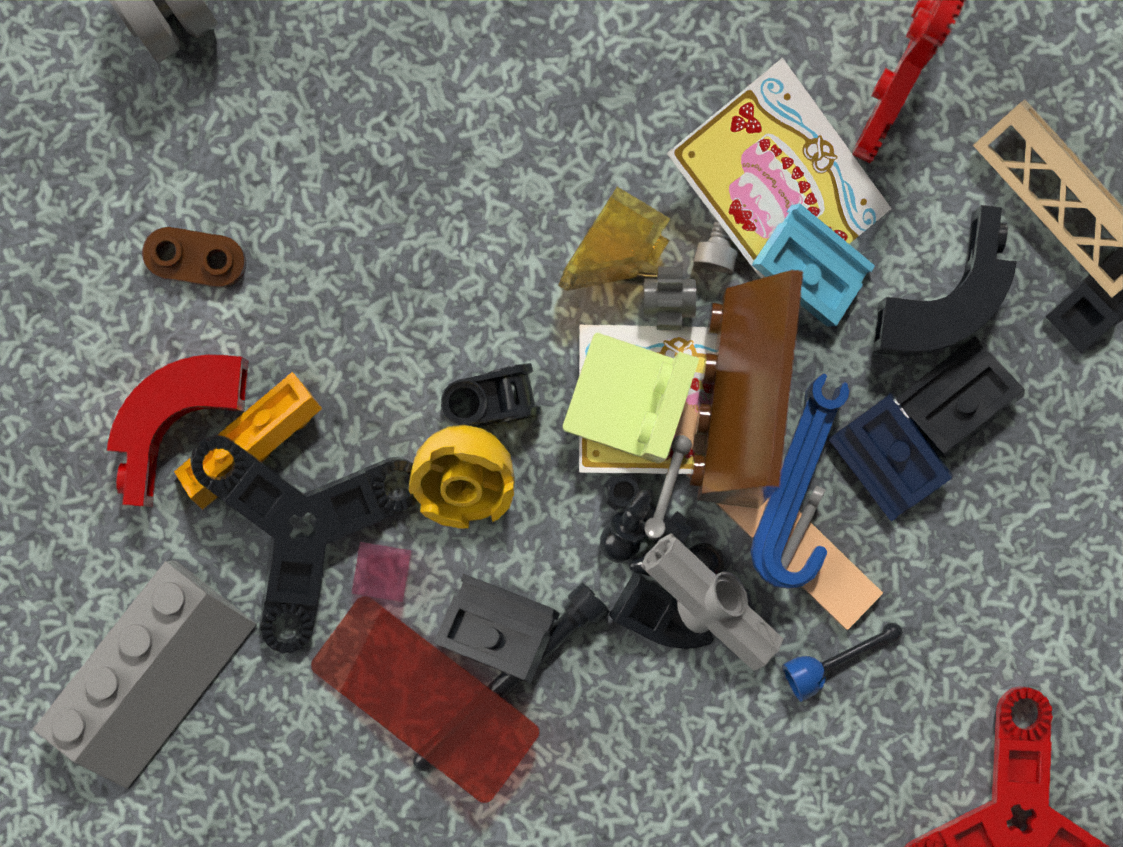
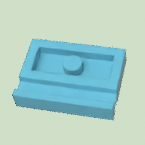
[752,203,875,326]

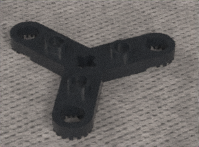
[190,435,417,654]

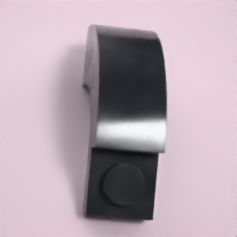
[873,205,1017,356]

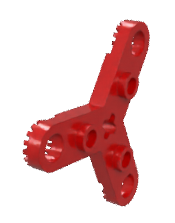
[852,0,966,164]
[904,686,1109,847]

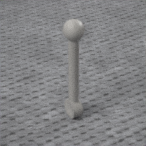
[644,435,692,540]
[781,485,826,569]

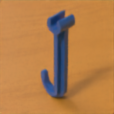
[750,374,849,589]

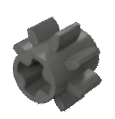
[643,266,696,330]

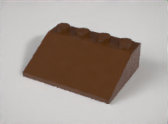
[690,269,803,509]

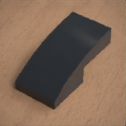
[1045,247,1123,354]

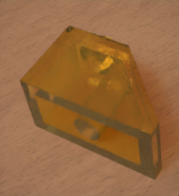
[558,187,670,291]

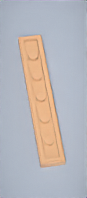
[675,401,883,630]

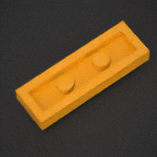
[174,372,322,510]

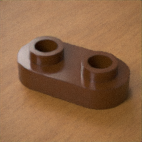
[142,227,247,288]

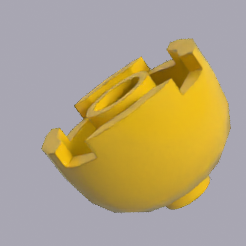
[409,425,515,529]

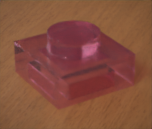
[351,542,413,602]

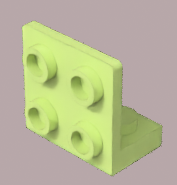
[562,333,700,464]

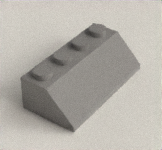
[32,560,257,789]

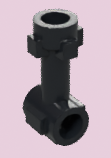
[604,473,693,544]

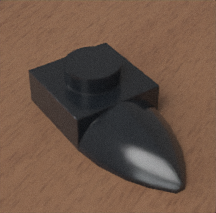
[609,572,713,649]

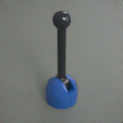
[782,623,903,702]

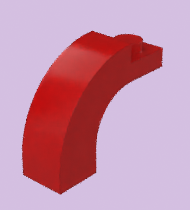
[107,355,249,507]

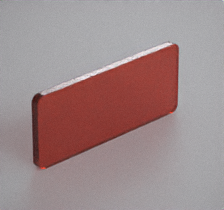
[311,596,540,803]

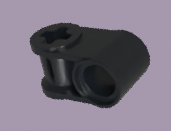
[441,363,543,427]

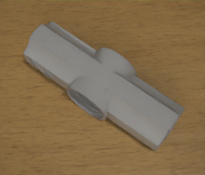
[641,534,783,671]

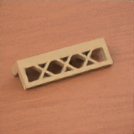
[973,99,1123,298]

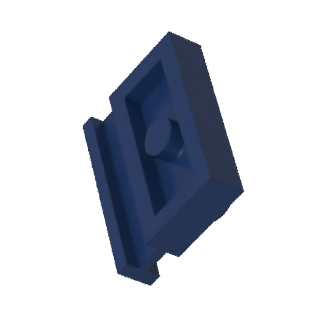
[829,393,953,522]

